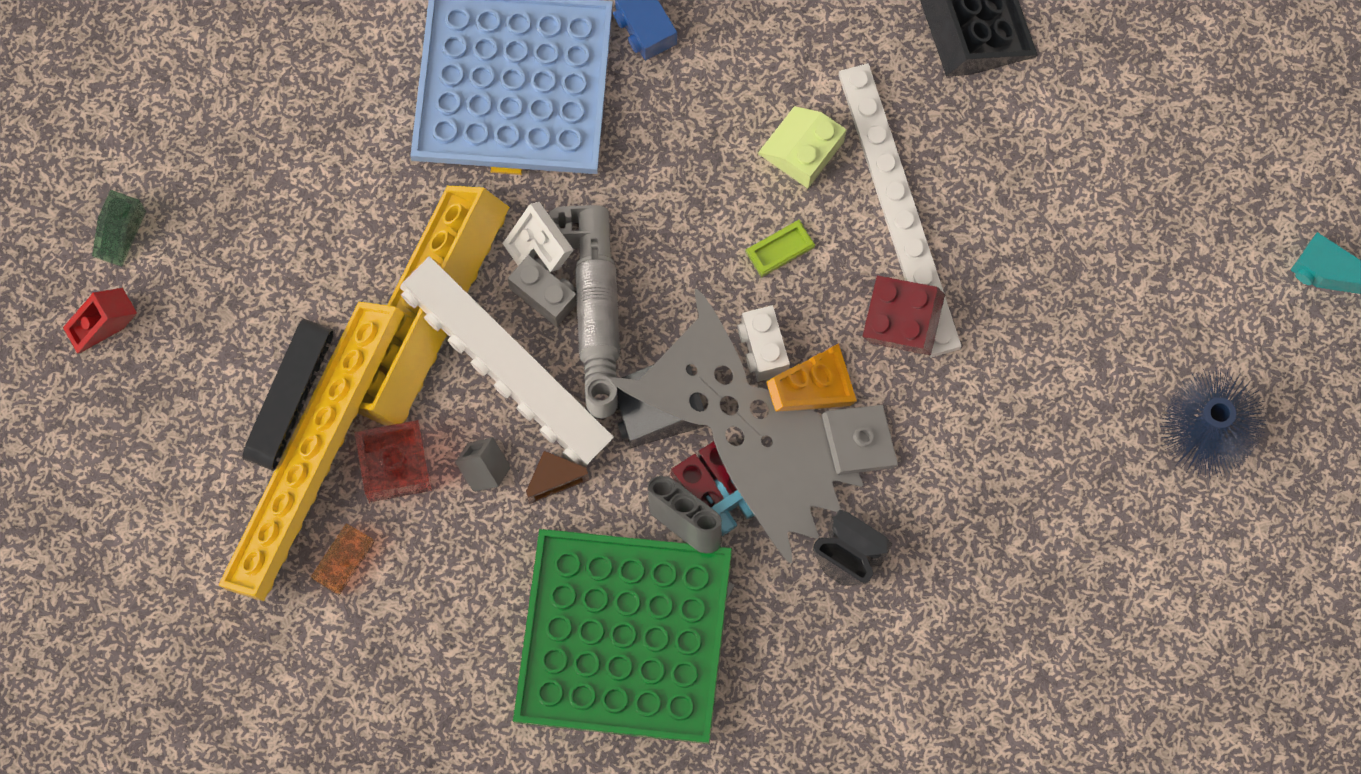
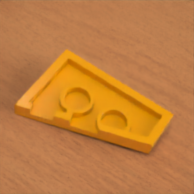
[767,343,857,412]

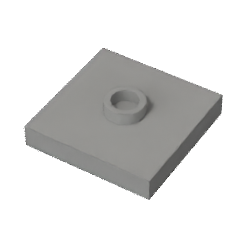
[822,405,898,475]

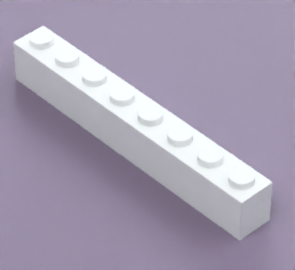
[400,256,614,467]

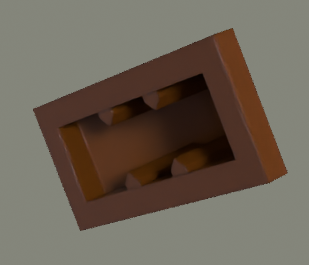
[526,451,589,504]

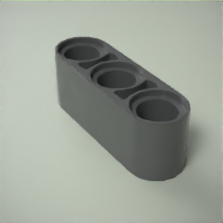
[648,476,722,553]

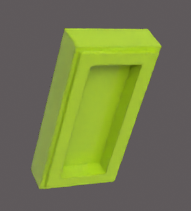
[745,220,815,278]

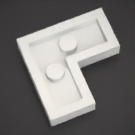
[502,202,573,272]

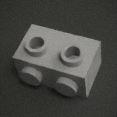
[508,255,577,327]

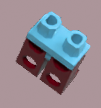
[670,441,754,536]

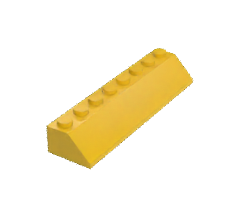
[358,185,510,428]

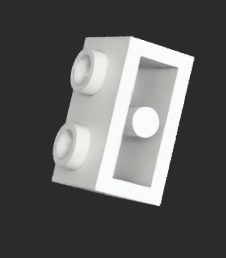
[737,305,790,382]

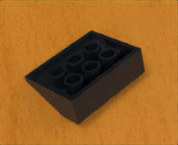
[920,0,1038,77]

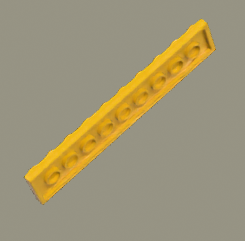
[218,302,405,601]

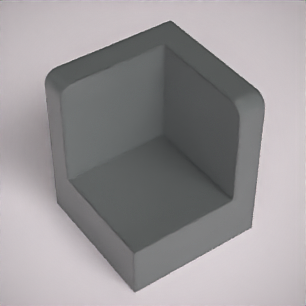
[455,437,510,492]

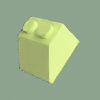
[758,106,847,188]

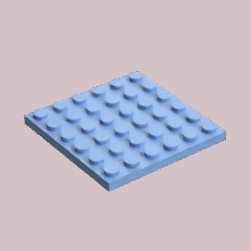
[410,0,613,174]

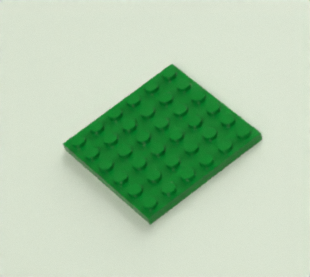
[513,529,733,745]

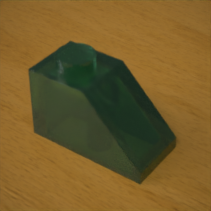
[92,190,146,267]

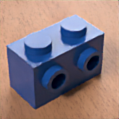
[613,0,677,61]

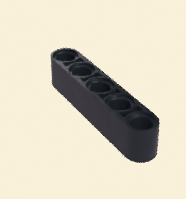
[242,318,334,471]

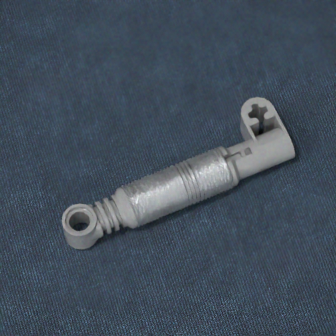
[548,205,620,418]

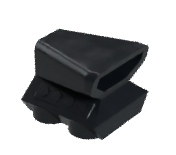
[813,510,892,586]

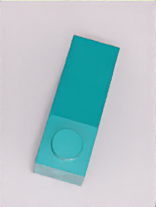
[1290,232,1361,294]

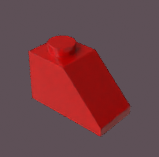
[63,287,137,354]

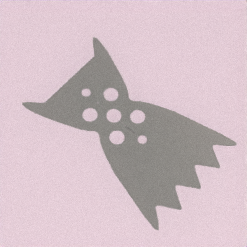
[610,289,863,563]

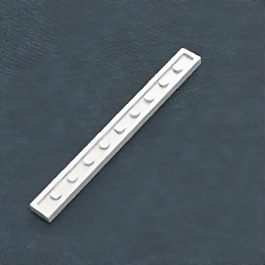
[839,63,962,358]

